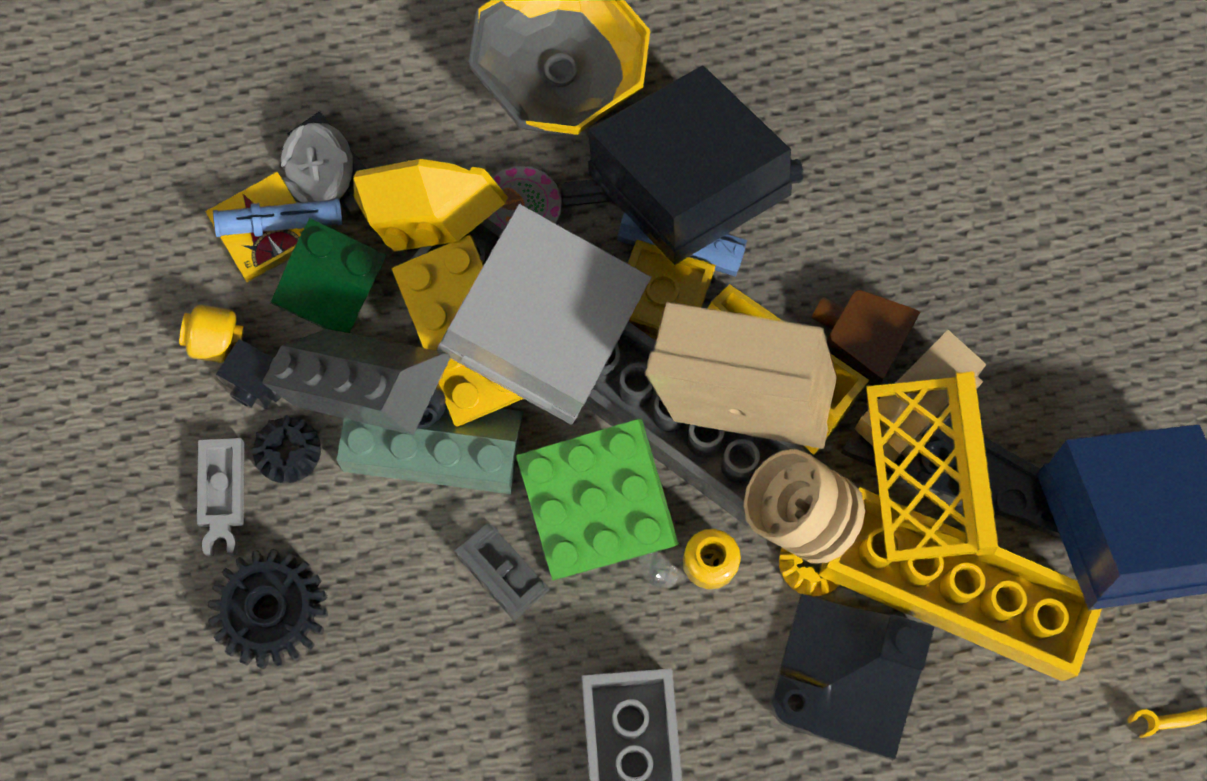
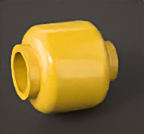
[179,304,244,363]
[683,529,741,589]

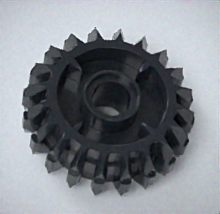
[208,549,328,669]

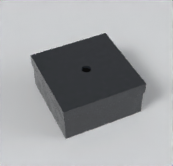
[588,65,792,265]

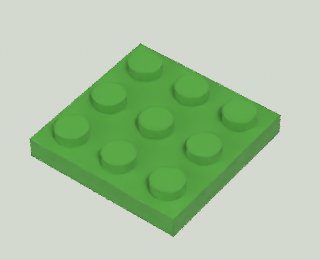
[516,418,679,580]

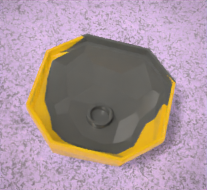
[468,0,650,135]

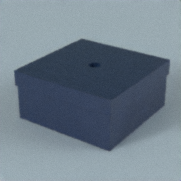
[1037,424,1207,610]

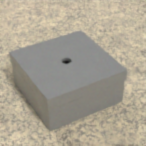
[437,204,651,425]

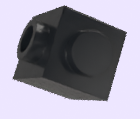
[216,339,281,409]

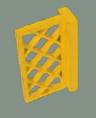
[866,371,998,562]

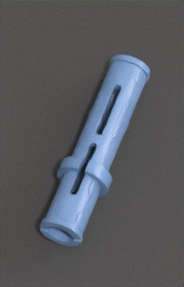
[213,198,342,237]

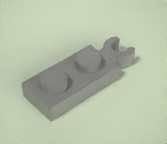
[197,438,244,557]

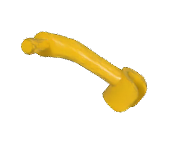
[1127,707,1207,738]

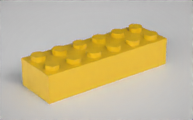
[819,487,1102,681]

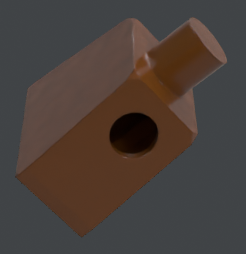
[811,290,921,386]

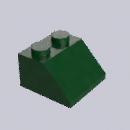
[271,218,386,333]

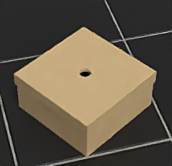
[646,303,836,449]

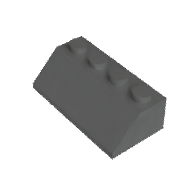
[262,329,451,435]

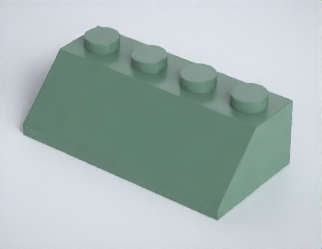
[336,406,524,494]

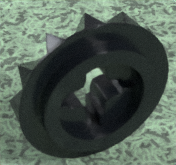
[251,415,321,484]

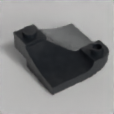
[771,594,934,761]

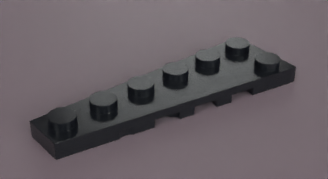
[841,380,1061,539]

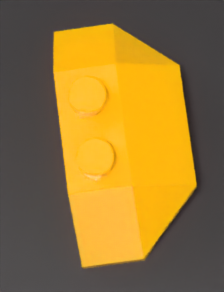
[353,159,508,252]

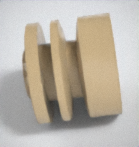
[744,449,865,563]

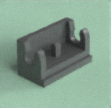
[455,524,550,621]

